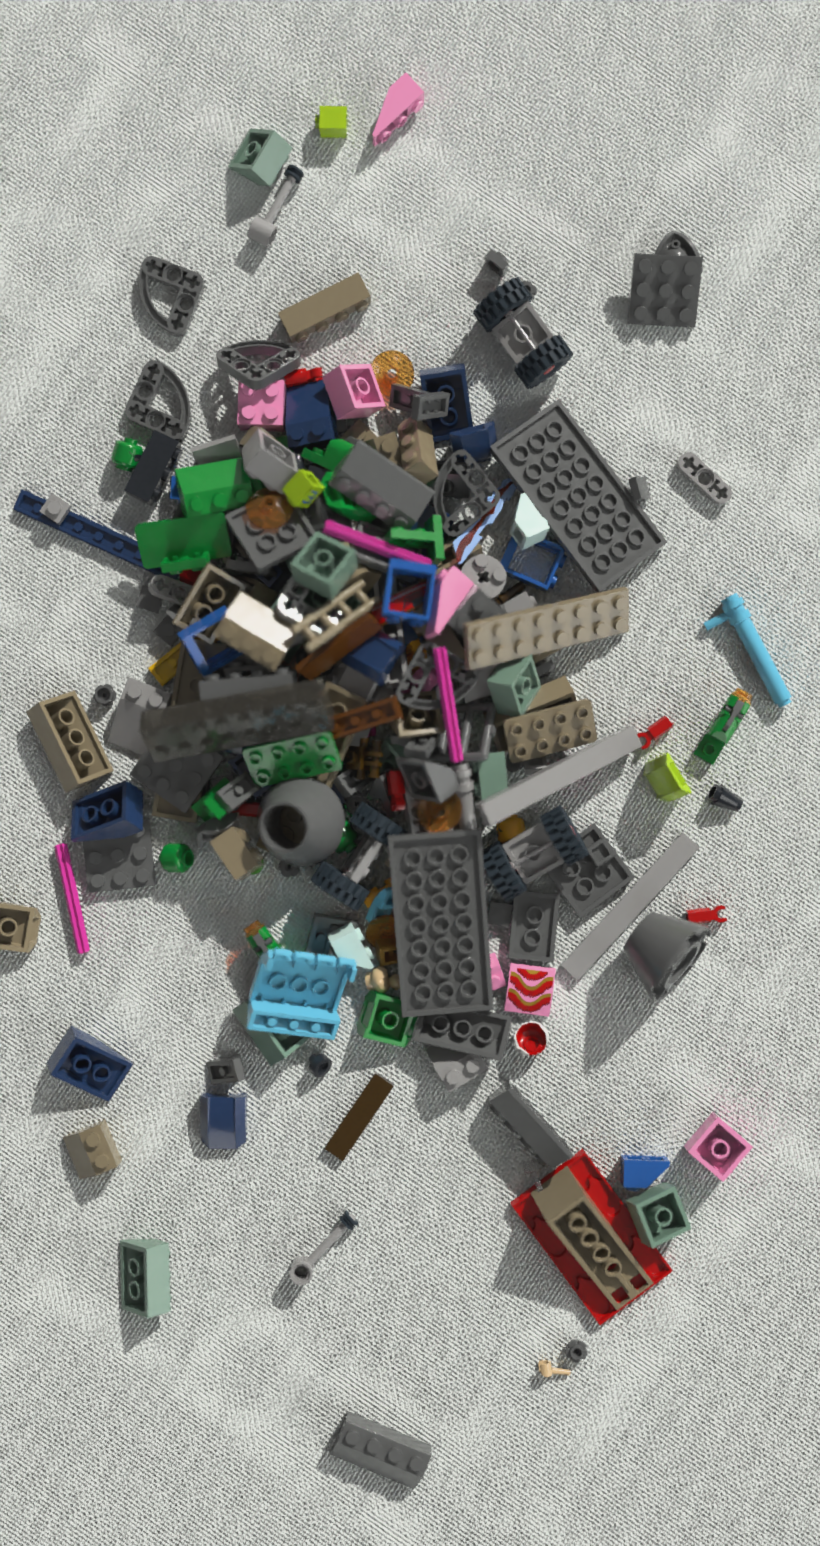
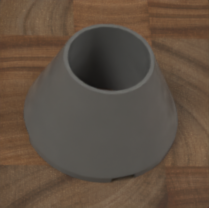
[257,777,345,867]
[623,912,712,1002]

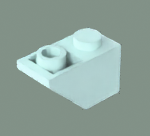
[510,493,550,550]
[327,922,374,969]

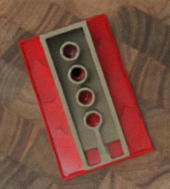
[510,1148,673,1325]

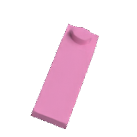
[425,566,474,640]

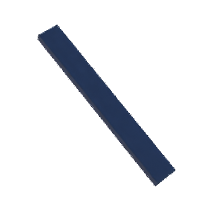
[13,489,180,581]

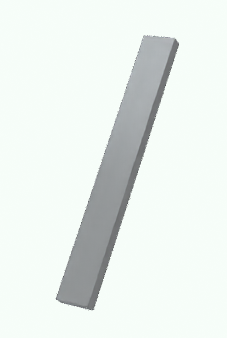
[561,832,700,981]

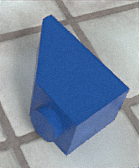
[620,1155,670,1191]

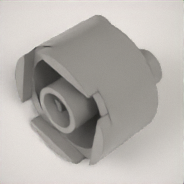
[461,554,507,601]

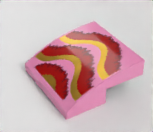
[504,962,556,1017]

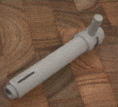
[451,762,477,830]

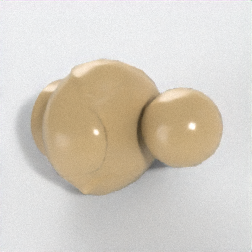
[365,965,400,993]

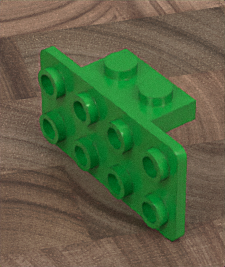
[134,512,233,575]
[242,722,342,787]

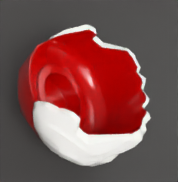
[513,1020,549,1056]

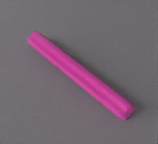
[323,520,433,565]
[433,647,463,763]
[54,843,90,954]

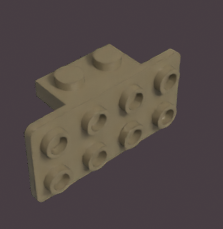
[503,699,597,763]

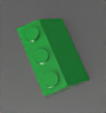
[174,457,254,518]

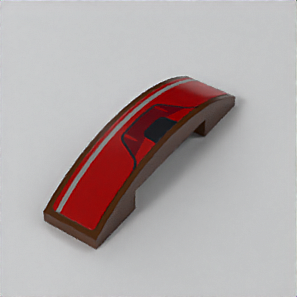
[369,575,437,627]

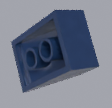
[419,363,473,442]
[285,380,339,454]
[71,780,143,842]
[47,1026,133,1102]

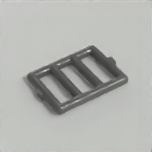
[423,702,496,763]

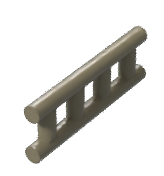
[289,579,381,653]

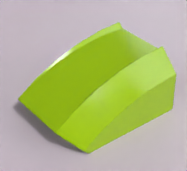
[643,753,692,802]

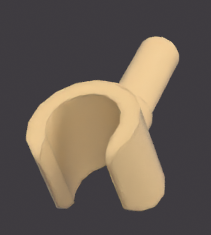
[538,1360,571,1377]

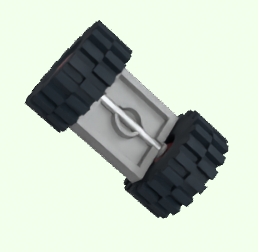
[473,277,573,389]
[310,801,408,911]
[483,805,589,901]

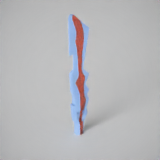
[453,478,517,565]

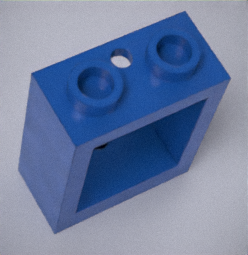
[500,537,567,593]
[380,558,437,627]
[177,606,244,677]

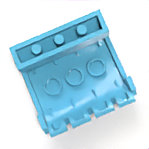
[246,948,357,1040]

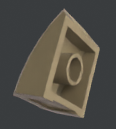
[0,902,41,953]

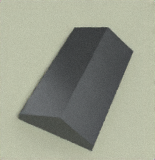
[413,1011,513,1062]

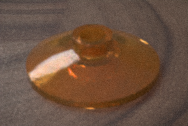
[371,350,414,397]
[246,488,293,529]
[417,793,462,832]
[366,915,396,951]

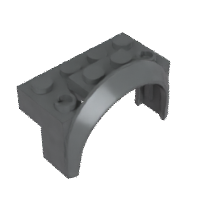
[199,655,301,725]

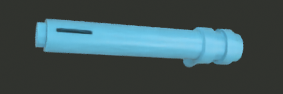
[704,593,791,708]

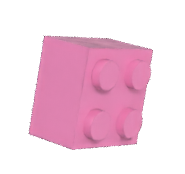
[322,364,386,420]
[237,380,286,432]
[684,1112,753,1182]

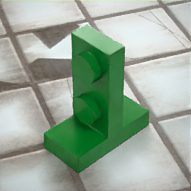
[383,515,445,566]
[191,776,231,822]

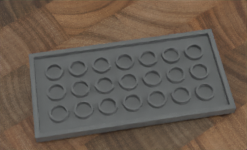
[490,399,667,593]
[388,828,494,1017]

